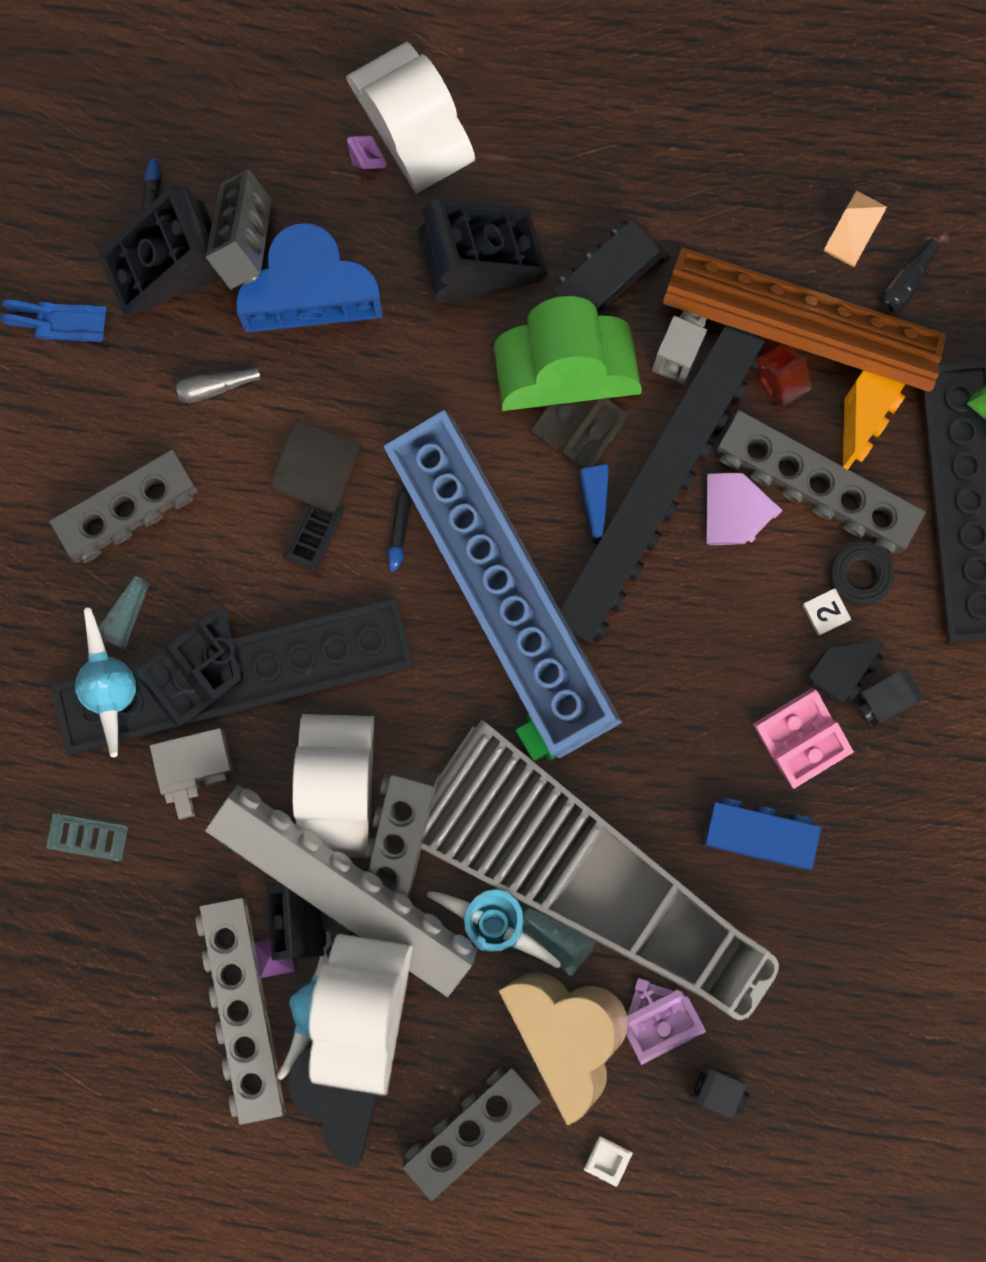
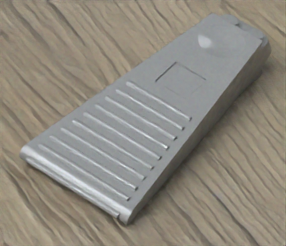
[421,719,779,1020]

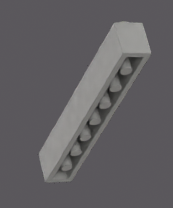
[205,785,478,997]

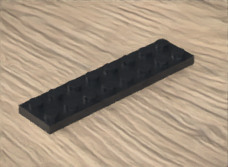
[921,361,986,644]

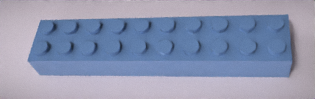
[384,410,622,758]

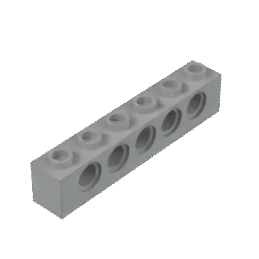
[196,898,286,1125]

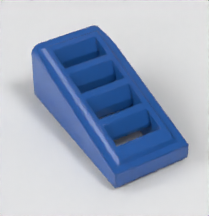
[579,464,609,543]

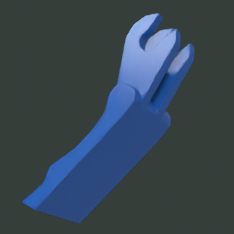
[0,300,107,342]

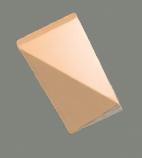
[824,191,887,267]

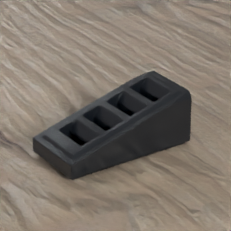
[283,496,345,574]

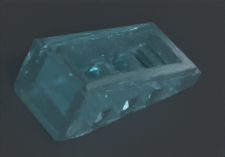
[98,576,149,649]
[46,813,128,861]
[522,908,596,976]

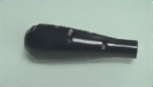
[880,239,940,312]

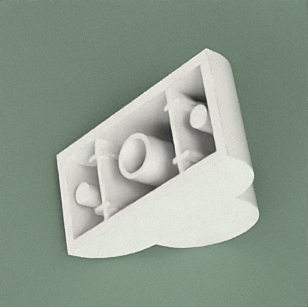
[346,42,475,194]
[293,714,374,859]
[310,934,413,1095]

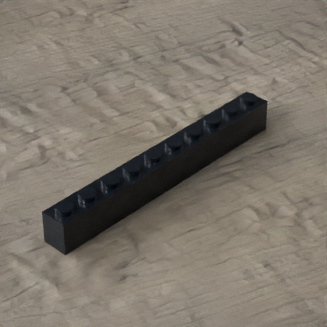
[560,325,765,647]

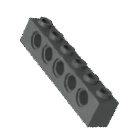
[715,410,926,555]

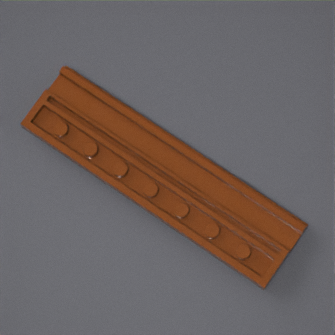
[663,247,946,392]

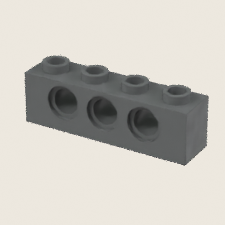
[206,168,272,289]
[49,449,198,563]
[363,762,439,899]
[402,1065,541,1202]

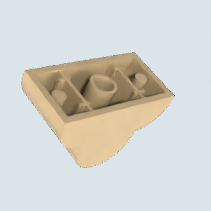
[499,973,628,1125]

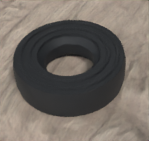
[829,542,894,606]

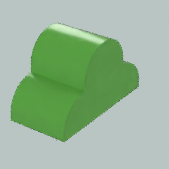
[494,296,642,411]

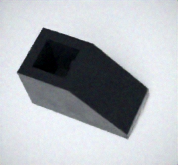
[803,641,884,705]

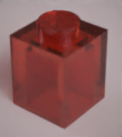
[757,343,812,407]

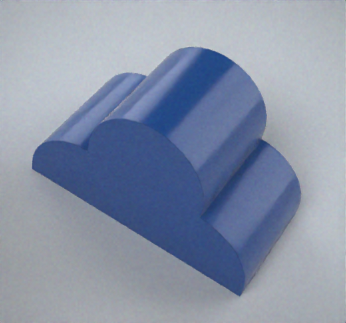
[237,223,383,333]

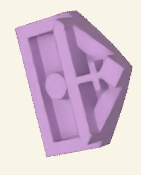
[707,473,783,545]
[626,978,705,1065]

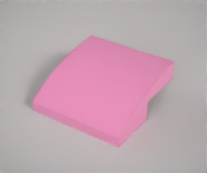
[752,688,854,789]

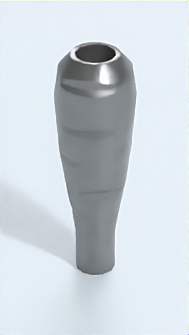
[175,366,261,404]

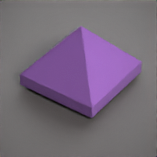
[347,136,387,169]
[254,939,296,978]

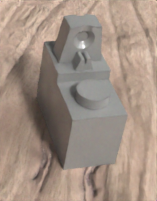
[652,311,707,385]
[150,728,234,820]

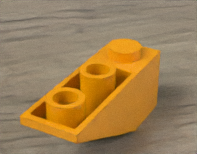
[843,370,906,470]

